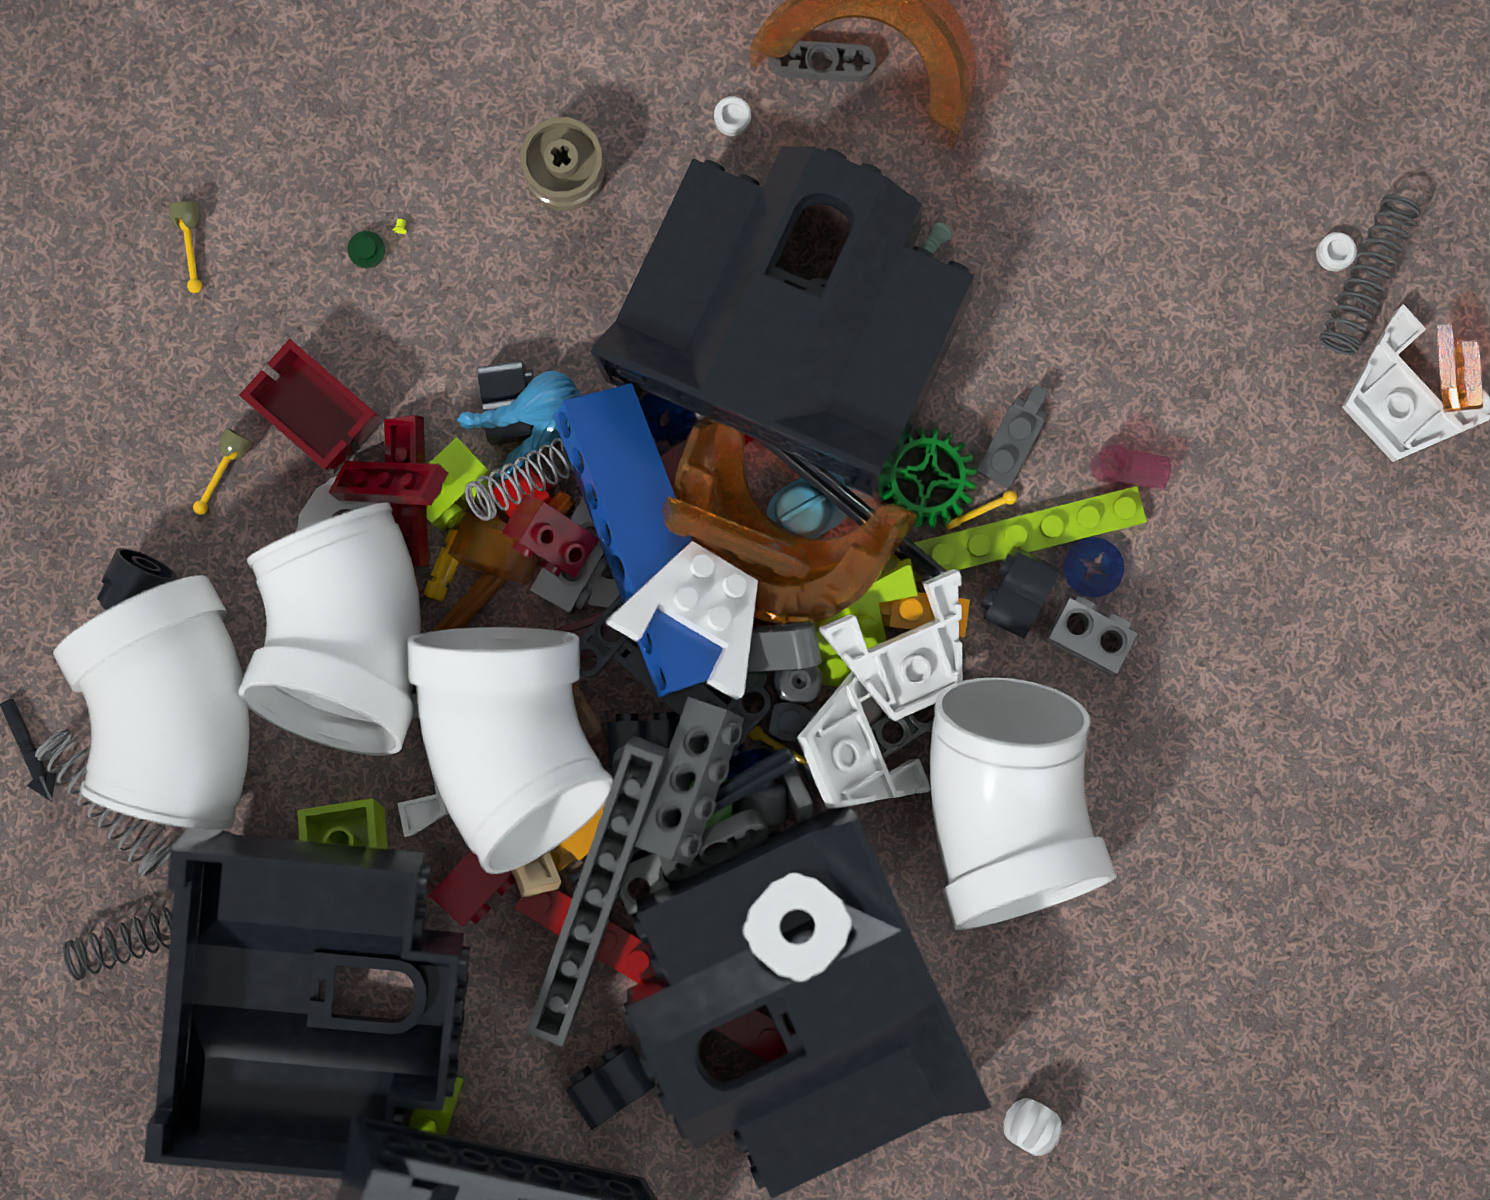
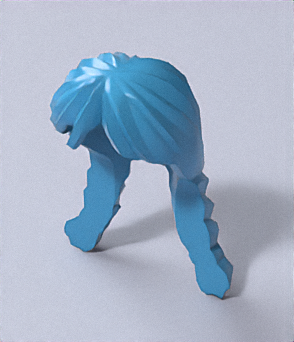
[457,371,582,483]

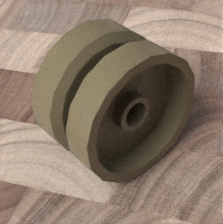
[520,117,605,211]

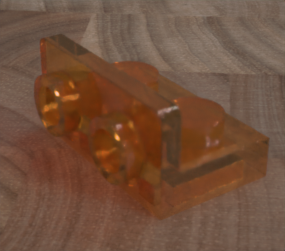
[1437,323,1483,412]

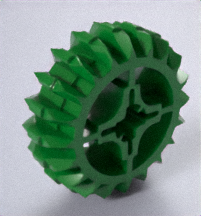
[880,427,977,529]

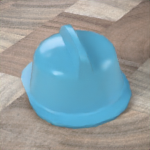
[767,471,850,545]

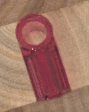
[1090,444,1171,490]

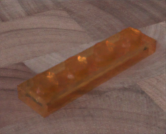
[662,496,811,579]

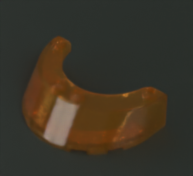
[750,0,977,149]
[673,419,917,624]

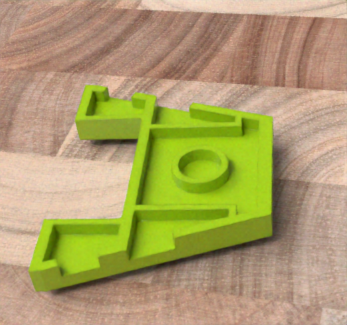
[805,559,918,686]

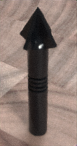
[0,699,56,802]

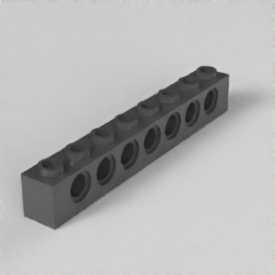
[526,736,669,1047]

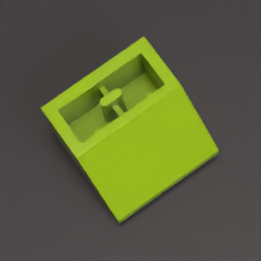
[427,437,497,531]

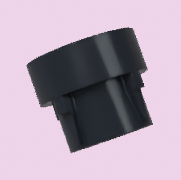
[97,548,177,611]

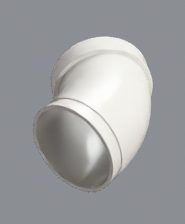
[239,502,421,756]
[53,575,250,830]
[408,627,613,874]
[930,678,1116,930]

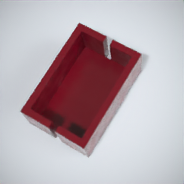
[239,339,383,475]

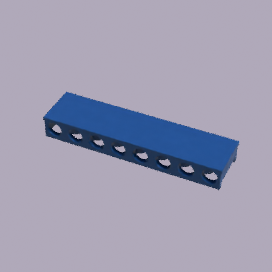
[553,383,723,698]

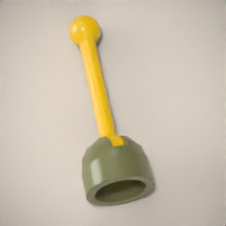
[168,201,202,293]
[193,428,253,515]

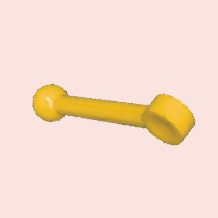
[945,490,1017,530]

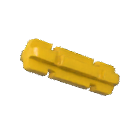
[424,529,469,602]

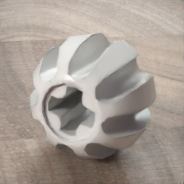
[1004,1098,1062,1156]

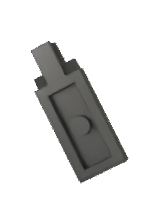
[977,384,1049,489]

